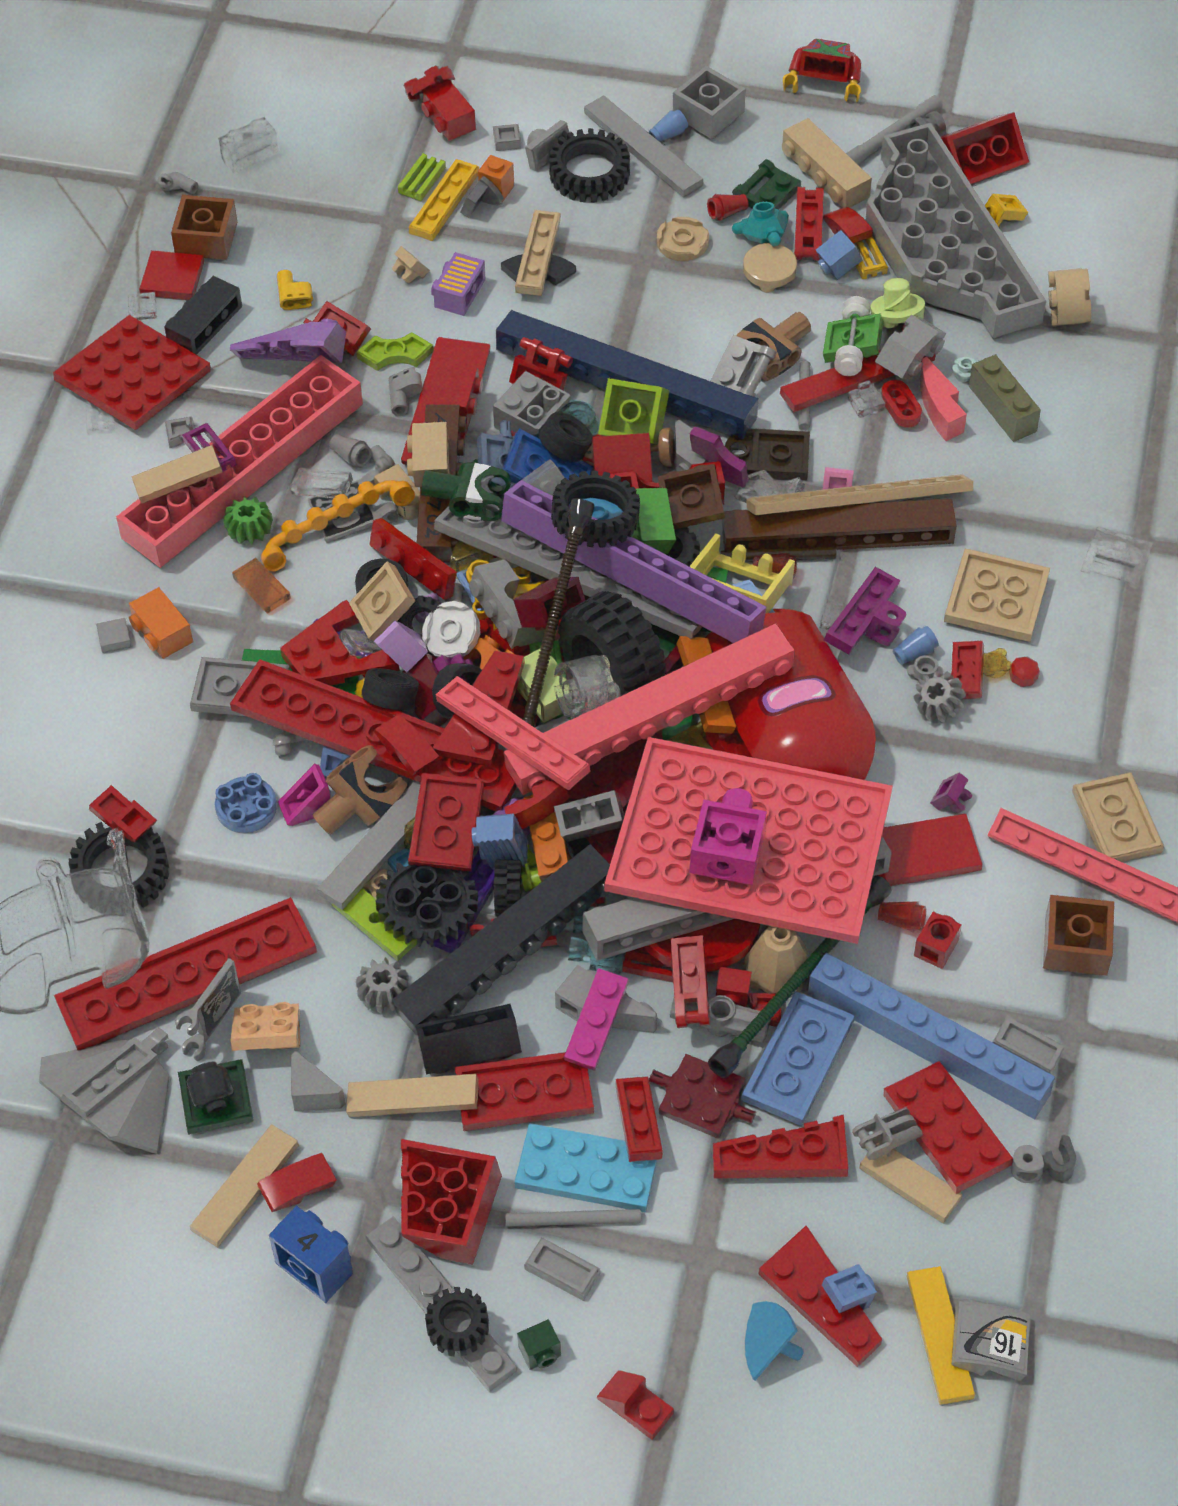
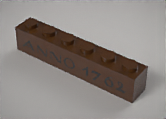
[416,405,466,562]

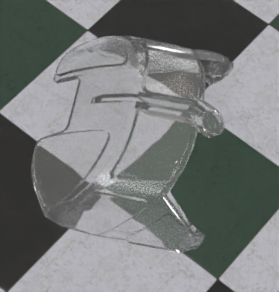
[0,828,150,1015]

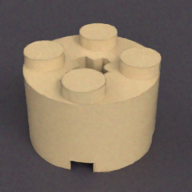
[1048,268,1091,326]

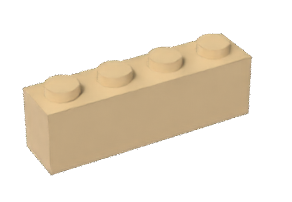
[782,118,872,208]

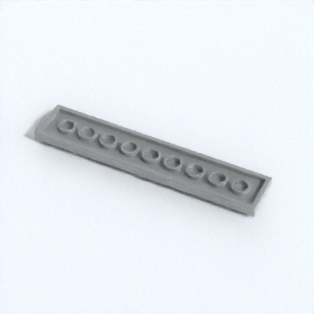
[434,504,702,639]

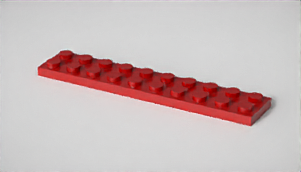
[230,659,517,811]

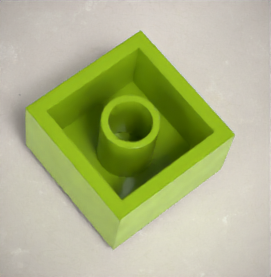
[598,378,669,445]

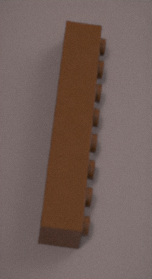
[722,499,957,550]

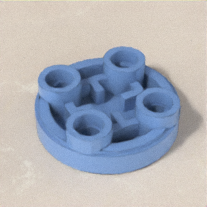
[215,773,277,833]

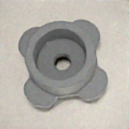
[907,655,943,684]

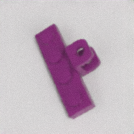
[823,566,907,655]

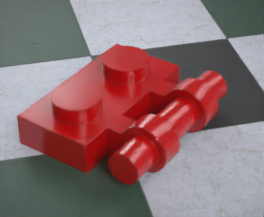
[509,337,573,391]

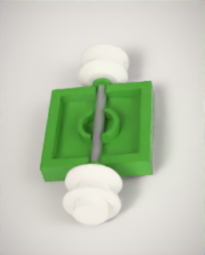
[823,296,883,376]

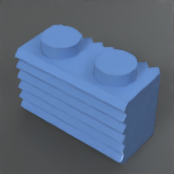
[472,814,528,870]

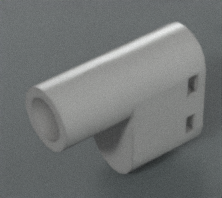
[388,367,422,416]

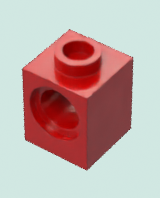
[914,911,962,969]

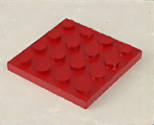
[53,315,211,430]

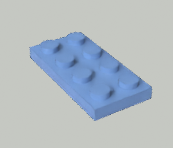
[742,991,855,1126]

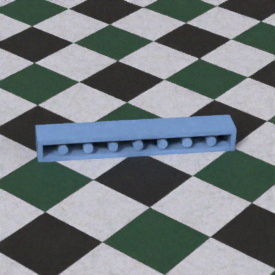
[808,952,1055,1120]

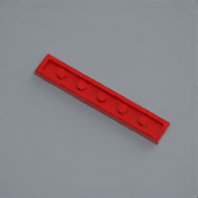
[780,351,936,412]

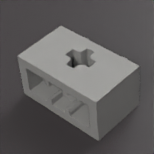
[554,790,624,842]

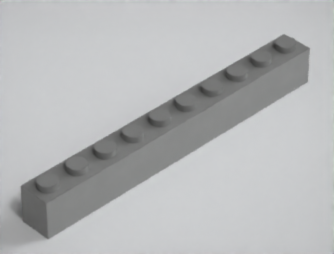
[583,837,891,961]

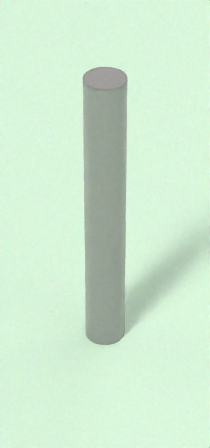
[798,361,811,430]

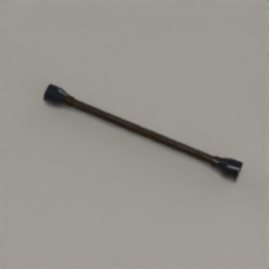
[522,498,594,728]

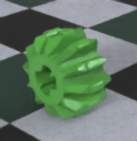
[223,496,273,545]

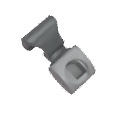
[1011,1135,1076,1183]

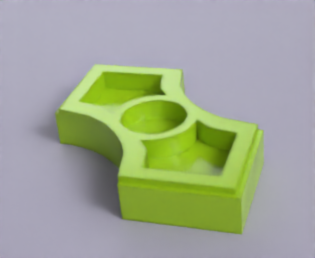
[356,332,434,371]

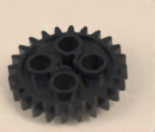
[376,858,478,947]

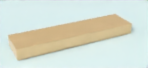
[515,210,561,296]
[346,1074,479,1117]
[190,1124,299,1248]

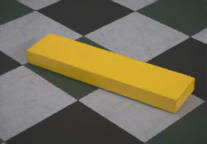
[409,159,479,241]
[906,1266,975,1405]

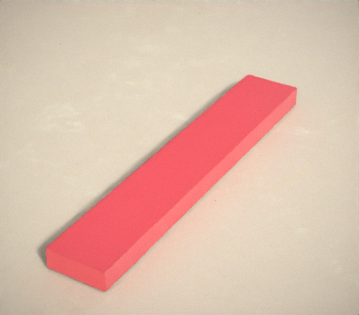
[435,676,590,790]

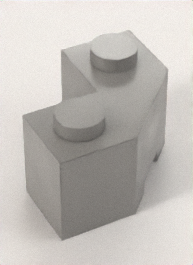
[875,315,946,380]

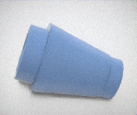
[649,109,688,142]
[893,626,939,665]

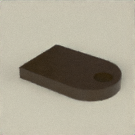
[725,429,810,481]

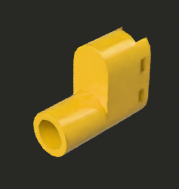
[277,270,313,310]

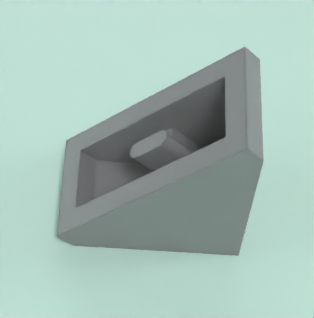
[291,1051,345,1111]

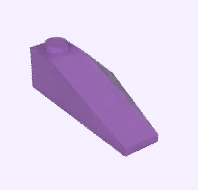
[230,319,346,363]

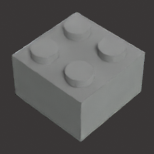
[673,66,746,139]

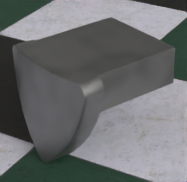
[460,176,504,218]

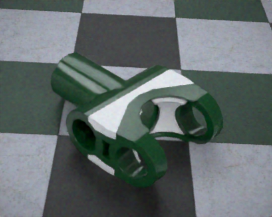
[421,462,511,521]

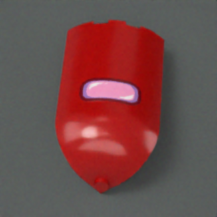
[705,609,876,780]

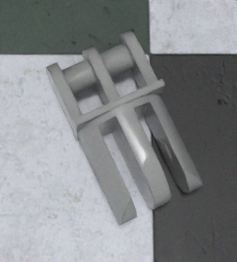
[852,1107,923,1160]

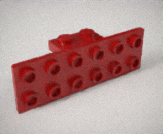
[401,337,491,465]

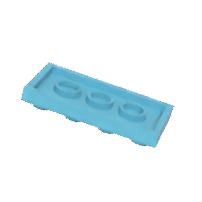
[515,1123,657,1212]

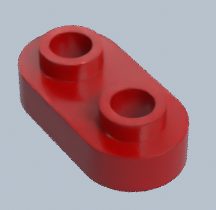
[881,380,922,427]

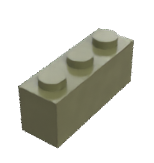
[969,354,1041,442]

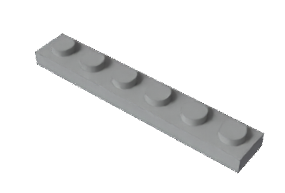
[366,1216,517,1392]

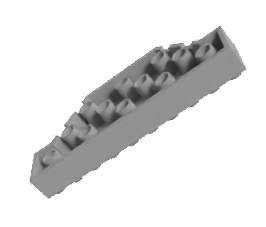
[865,122,1046,338]

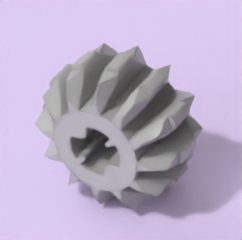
[913,670,966,723]
[355,957,410,1014]

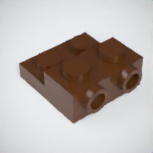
[658,464,726,530]

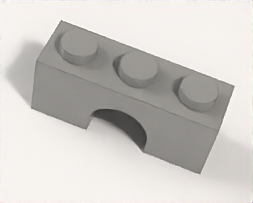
[469,559,545,649]

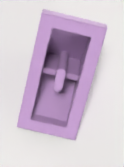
[374,620,428,672]

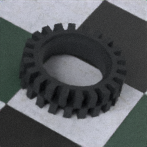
[549,128,630,203]
[68,822,169,915]

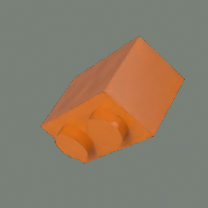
[129,587,193,659]

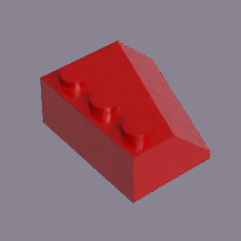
[401,1139,502,1265]

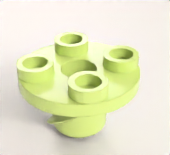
[870,278,925,328]

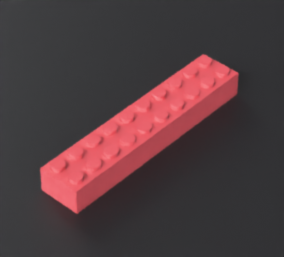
[116,355,363,568]

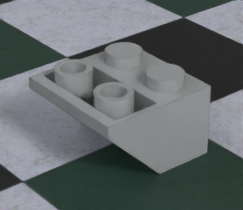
[493,371,571,435]

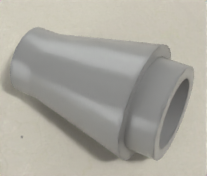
[329,434,371,467]

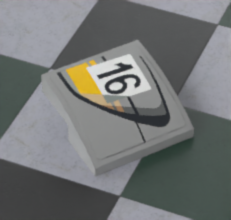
[951,1301,1030,1381]

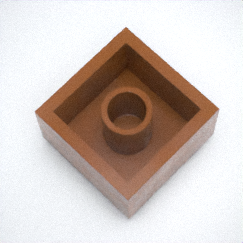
[171,195,238,260]
[1043,895,1115,976]

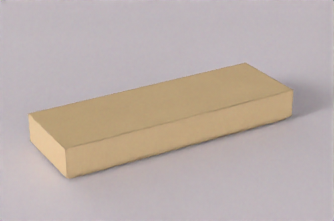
[131,445,223,503]
[859,1143,963,1223]

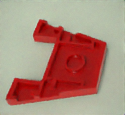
[280,600,400,685]

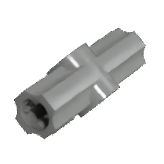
[670,995,771,1043]

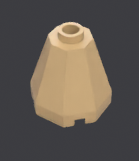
[744,926,811,994]

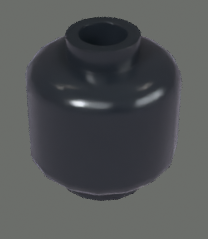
[186,1061,234,1113]

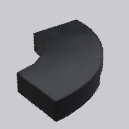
[501,254,576,285]

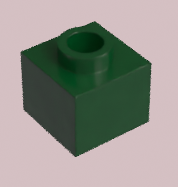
[517,1319,561,1370]

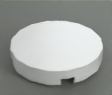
[422,601,480,659]

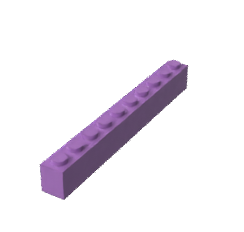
[501,480,767,643]

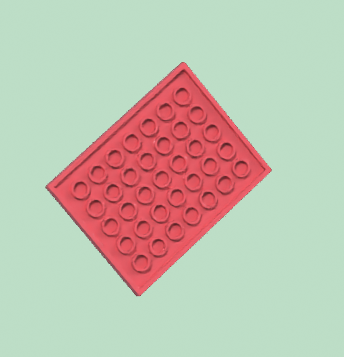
[604,737,893,944]

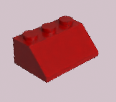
[941,112,1029,184]

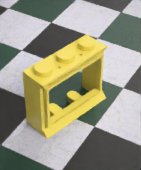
[690,533,795,614]

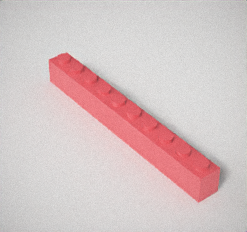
[504,623,794,795]

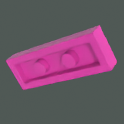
[564,968,629,1071]

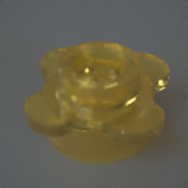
[983,648,1012,678]

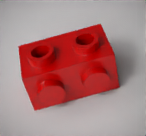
[421,80,476,141]

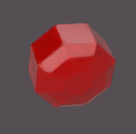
[1009,656,1040,687]

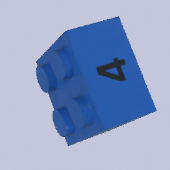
[269,1205,353,1303]

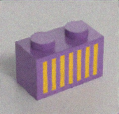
[431,252,486,316]

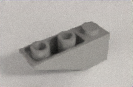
[555,965,657,1033]

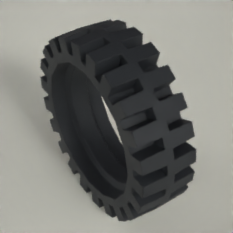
[551,471,640,548]

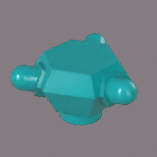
[732,202,789,246]

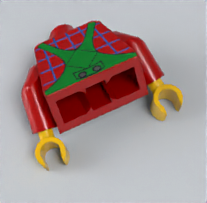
[783,39,861,102]

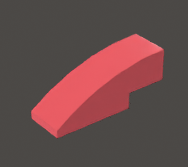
[920,356,967,441]

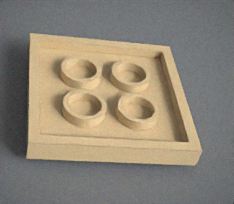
[944,548,1050,642]

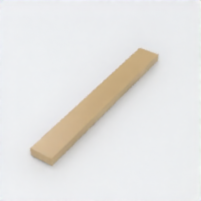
[746,474,973,515]

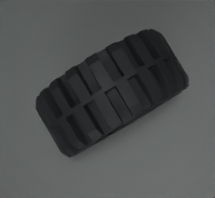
[558,591,666,706]

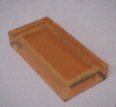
[232,558,291,614]

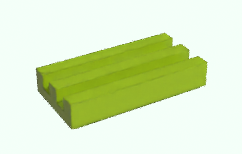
[398,153,446,201]

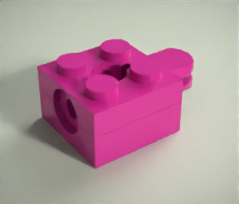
[689,788,767,885]

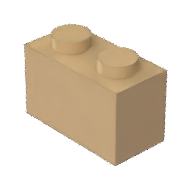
[407,422,449,487]

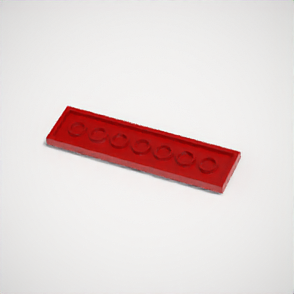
[54,897,317,1050]

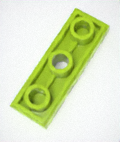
[331,888,417,961]

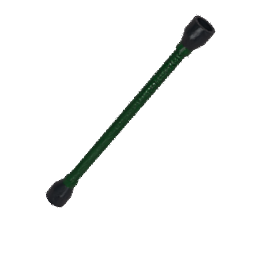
[708,875,892,1078]

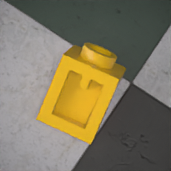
[985,194,1028,227]

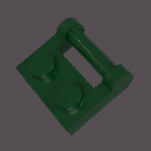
[732,159,801,210]

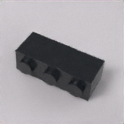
[164,275,242,355]
[415,1004,522,1075]

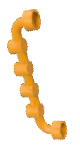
[261,480,415,571]

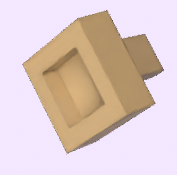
[392,246,430,283]

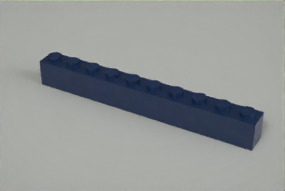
[496,310,758,440]

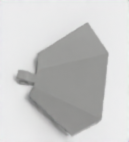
[39,1027,169,1154]

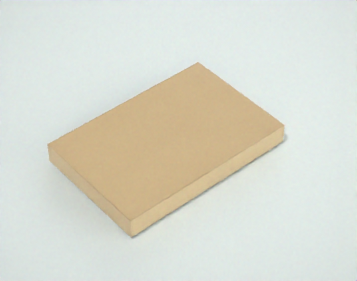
[1072,772,1164,862]

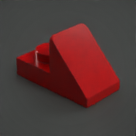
[597,1370,674,1440]

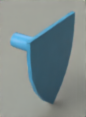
[745,1301,804,1381]

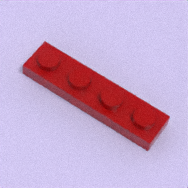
[369,518,457,600]

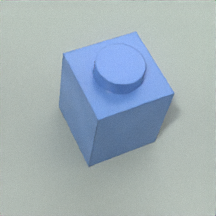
[816,230,863,280]

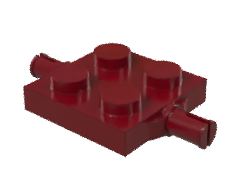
[649,1054,756,1139]

